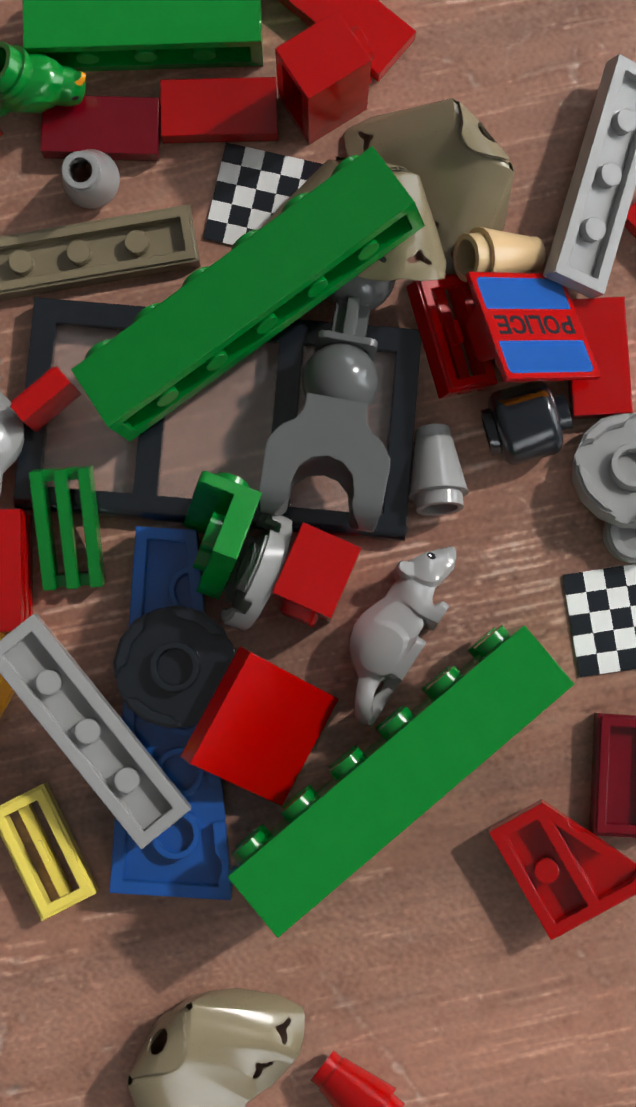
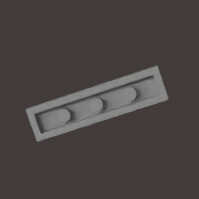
[543,54,636,298]
[0,614,192,849]

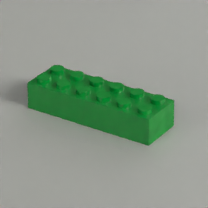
[228,625,575,938]

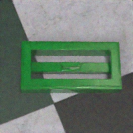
[29,465,106,591]

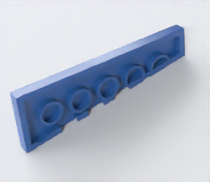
[109,526,233,900]

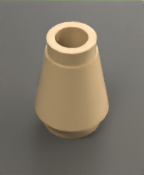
[453,227,546,282]

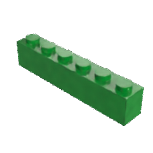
[71,146,425,442]

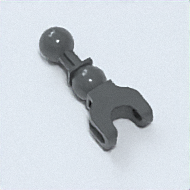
[258,256,396,532]

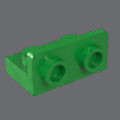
[183,471,262,600]

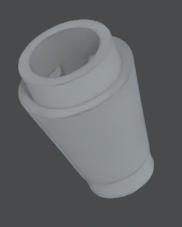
[62,149,120,209]
[409,424,469,516]

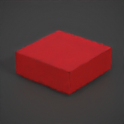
[10,366,81,432]

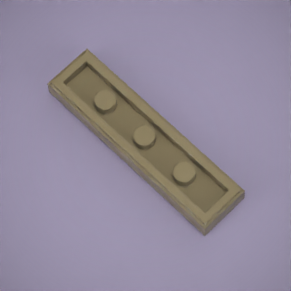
[0,204,201,301]

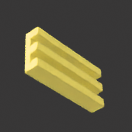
[0,782,99,921]

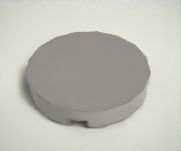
[572,413,636,529]
[220,514,292,632]

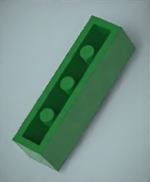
[23,0,263,72]

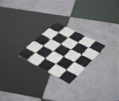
[203,142,323,245]
[562,564,636,677]

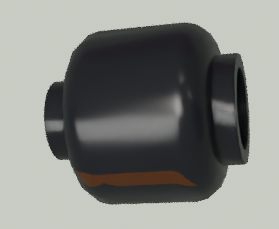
[480,381,573,465]

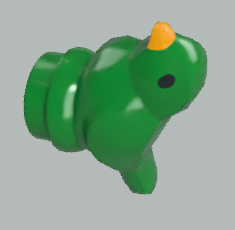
[0,41,86,117]

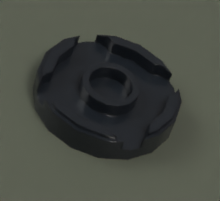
[113,605,235,728]

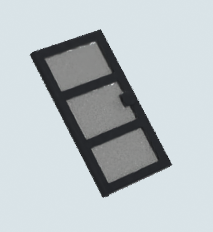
[13,297,421,542]

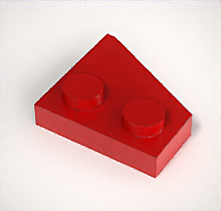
[489,799,636,940]

